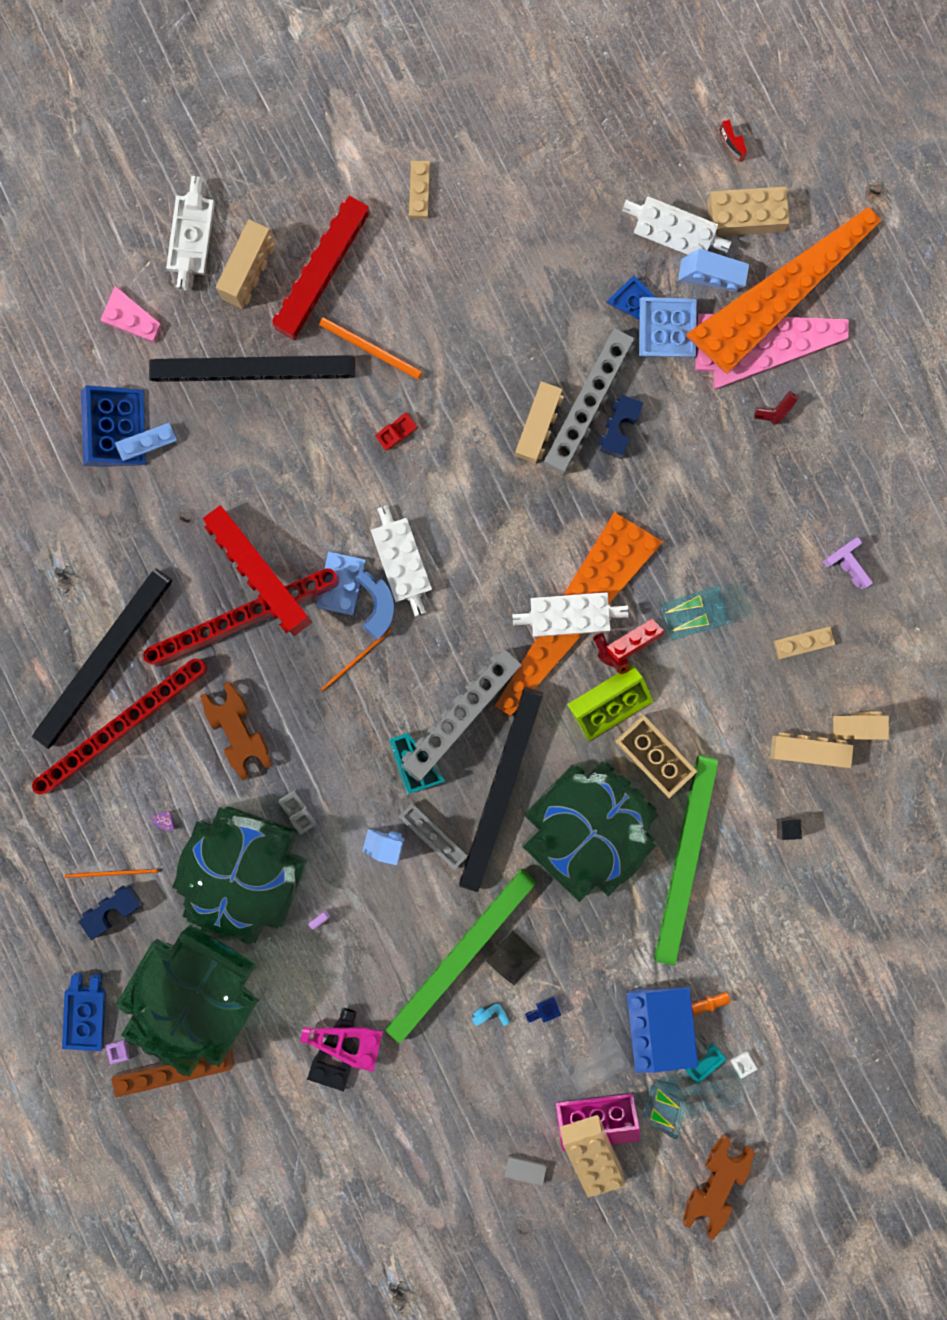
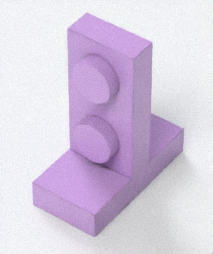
[822,537,873,589]

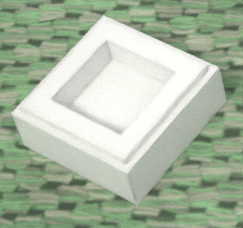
[730,1051,758,1079]

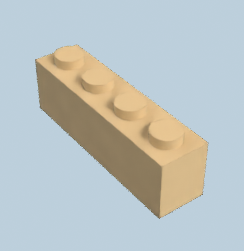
[515,381,564,464]
[770,732,854,768]

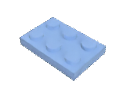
[316,552,366,616]

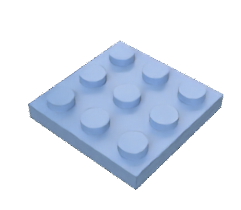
[639,297,697,358]

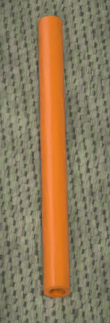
[319,317,422,380]

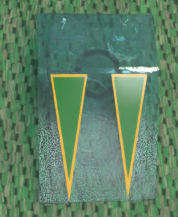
[661,585,731,641]
[644,1079,687,1140]

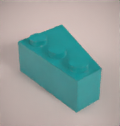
[387,733,445,795]

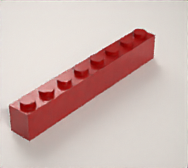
[272,195,370,341]
[202,505,312,636]

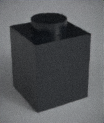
[776,818,802,840]

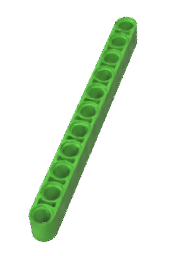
[654,755,718,966]
[385,869,537,1044]

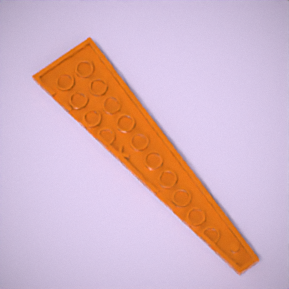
[686,207,882,374]
[495,512,663,716]

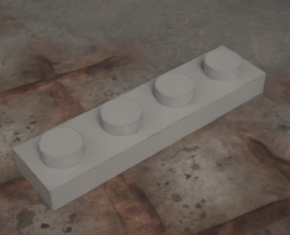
[399,803,468,870]

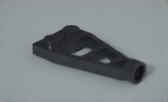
[307,1008,357,1092]

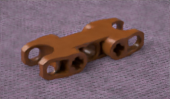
[200,681,272,780]
[682,1134,755,1240]

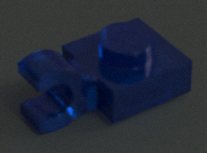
[525,996,561,1023]

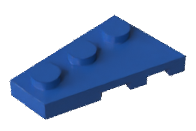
[607,276,656,320]

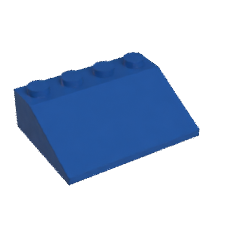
[81,385,146,467]
[627,987,699,1073]

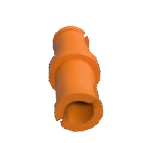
[692,992,731,1016]

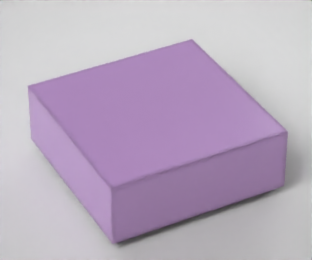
[308,910,330,930]
[106,1039,130,1065]

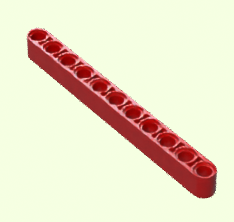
[143,568,340,667]
[32,658,208,795]

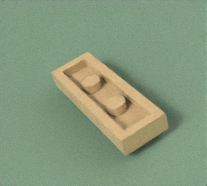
[409,161,430,219]
[773,627,835,660]

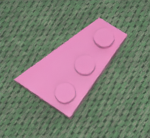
[101,286,161,343]

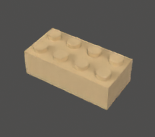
[707,187,789,236]
[215,219,275,309]
[613,715,697,798]
[560,1115,625,1198]

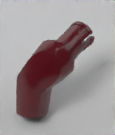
[754,391,799,425]
[593,633,630,674]

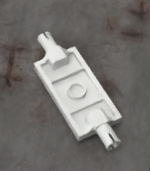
[166,176,215,291]
[622,197,732,255]
[371,505,432,617]
[512,592,628,637]

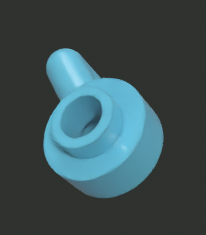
[471,1003,510,1026]

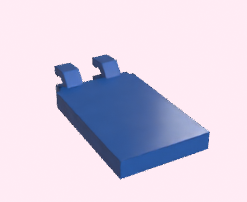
[62,973,106,1051]

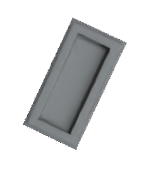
[504,1156,547,1186]

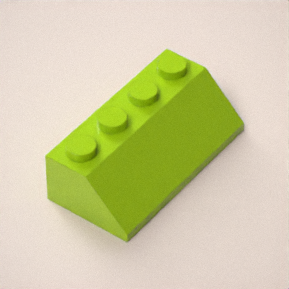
[567,665,654,741]

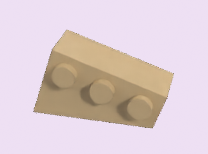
[833,712,889,740]

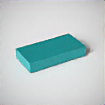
[685,1043,727,1085]

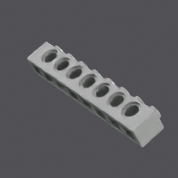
[543,328,635,475]
[401,649,521,781]

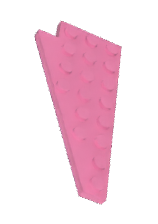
[695,314,849,389]

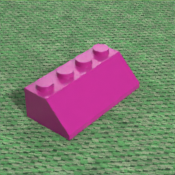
[556,1094,640,1151]

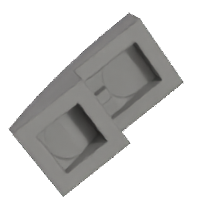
[278,790,316,835]

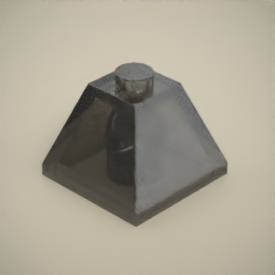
[486,930,541,985]

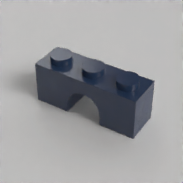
[599,395,643,459]
[78,885,144,941]

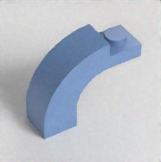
[354,571,394,639]

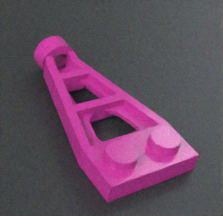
[300,1026,383,1072]

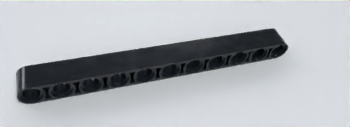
[149,355,356,382]
[32,568,173,749]
[459,686,543,892]

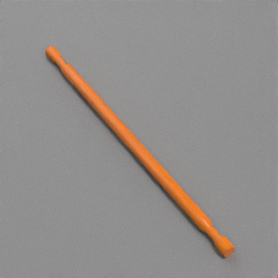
[321,629,392,691]
[65,869,158,878]

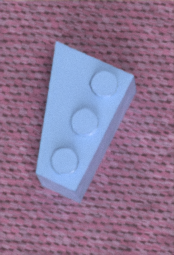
[678,248,749,292]
[363,829,405,865]

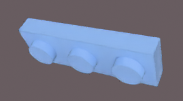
[115,423,177,461]

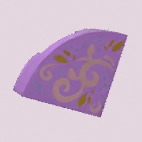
[151,811,175,830]

